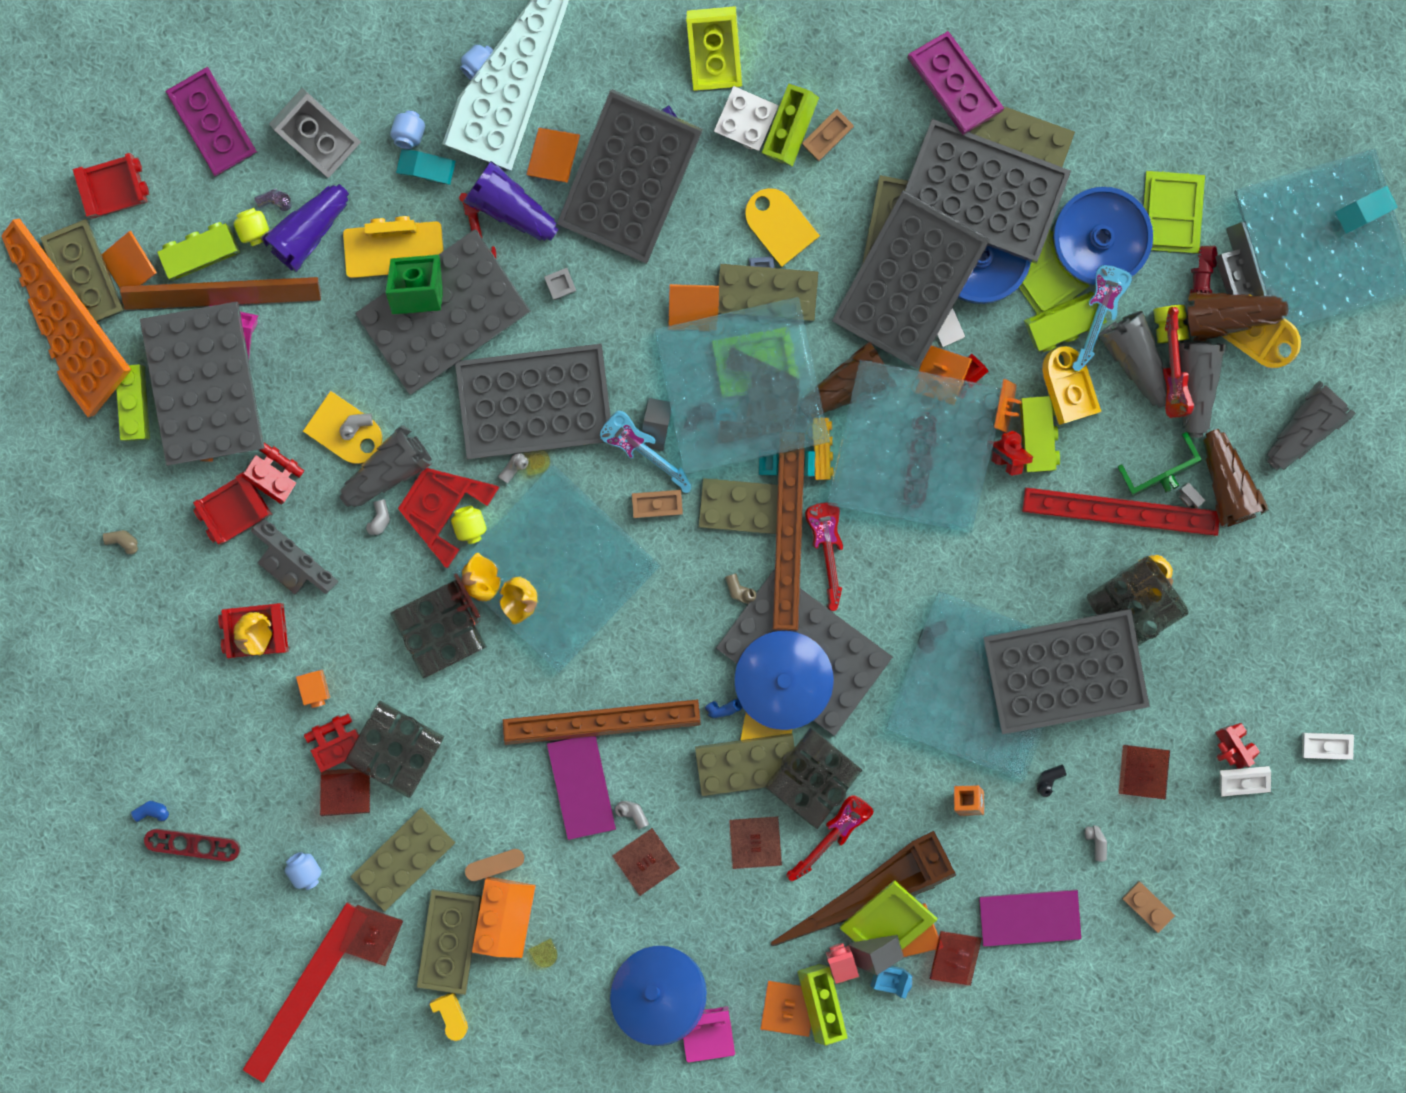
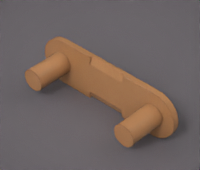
[465,849,525,881]

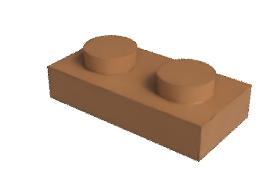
[802,109,854,162]
[632,490,683,518]
[1122,881,1175,933]

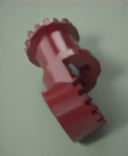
[1190,245,1218,293]

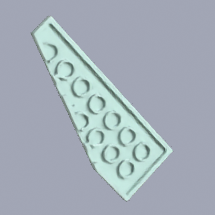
[442,0,569,170]

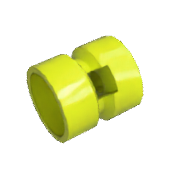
[1153,305,1189,344]

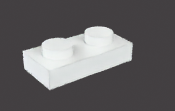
[1302,733,1354,760]
[1220,766,1271,796]

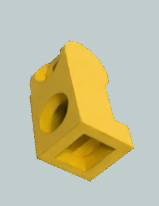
[430,993,468,1041]

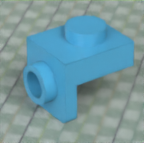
[870,966,912,999]

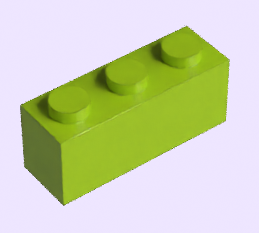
[762,83,819,167]
[157,222,240,281]
[1024,291,1107,352]
[116,364,150,441]
[1019,396,1060,473]
[797,964,848,1046]

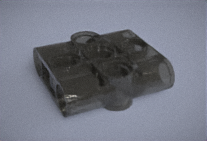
[1087,556,1188,646]
[390,581,486,679]
[344,700,444,798]
[765,728,863,829]

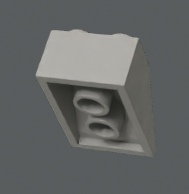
[269,88,361,178]

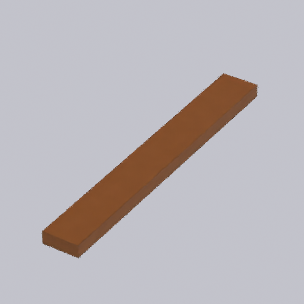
[120,277,321,310]
[773,432,805,630]
[503,699,701,745]

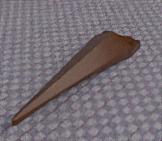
[771,831,956,946]

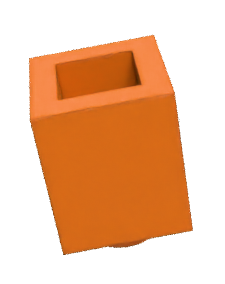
[296,669,330,708]
[954,785,984,816]

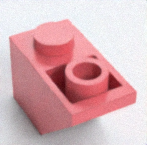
[826,943,859,984]

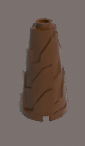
[1188,292,1289,342]
[799,342,896,418]
[1203,429,1269,528]

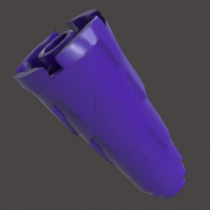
[463,161,559,241]
[260,184,349,273]

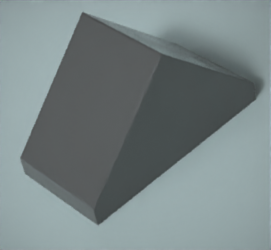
[642,398,673,451]
[849,935,904,975]

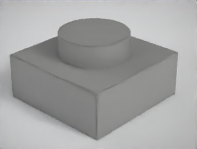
[544,268,576,300]
[1178,482,1205,508]

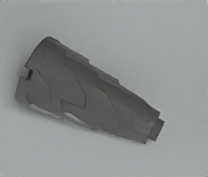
[1098,311,1167,408]
[1178,341,1226,438]
[1267,380,1356,471]
[340,425,432,507]

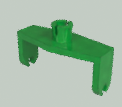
[1118,432,1202,497]

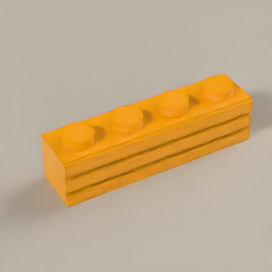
[813,418,834,480]

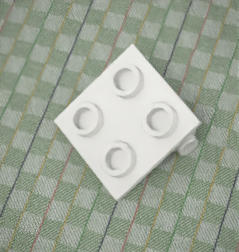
[714,86,779,151]

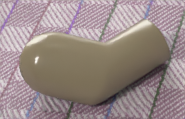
[103,530,138,555]
[725,573,757,604]

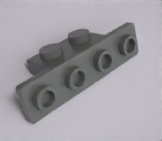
[1215,222,1268,296]
[251,519,338,594]

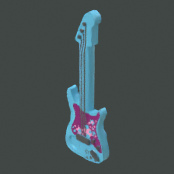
[1072,265,1132,371]
[600,410,691,493]

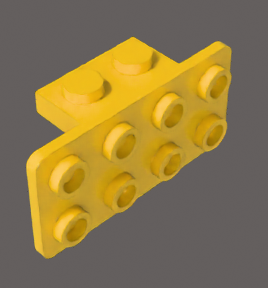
[343,216,444,278]

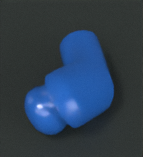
[705,699,742,718]
[131,801,169,822]

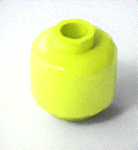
[233,208,270,246]
[451,506,487,544]

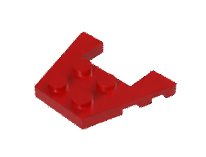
[398,468,500,568]

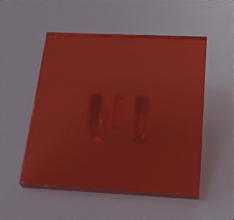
[451,573,481,623]
[1119,745,1170,800]
[320,767,370,816]
[729,816,782,869]
[612,828,680,896]
[339,904,403,966]
[929,931,982,986]

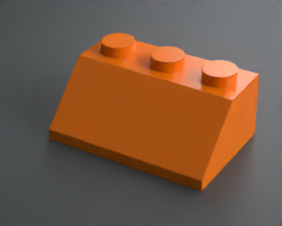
[472,877,536,958]

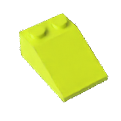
[686,6,742,91]

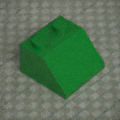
[386,254,443,314]

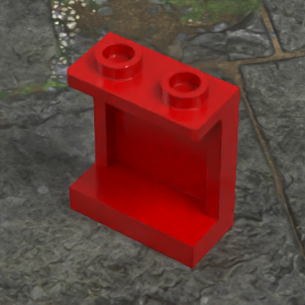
[72,153,150,219]
[193,472,272,545]
[218,603,289,659]

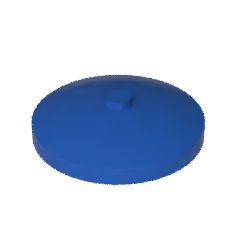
[1053,187,1153,286]
[958,245,1031,304]
[734,631,834,730]
[610,946,707,1046]

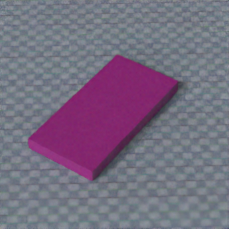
[907,31,1004,135]
[165,66,258,177]
[547,736,616,840]
[979,889,1081,947]

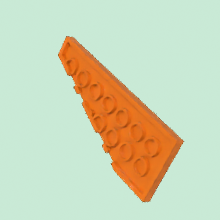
[1,219,131,417]

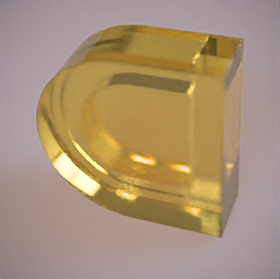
[524,450,550,475]
[529,938,558,967]

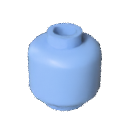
[460,45,493,80]
[390,110,425,149]
[284,852,322,890]

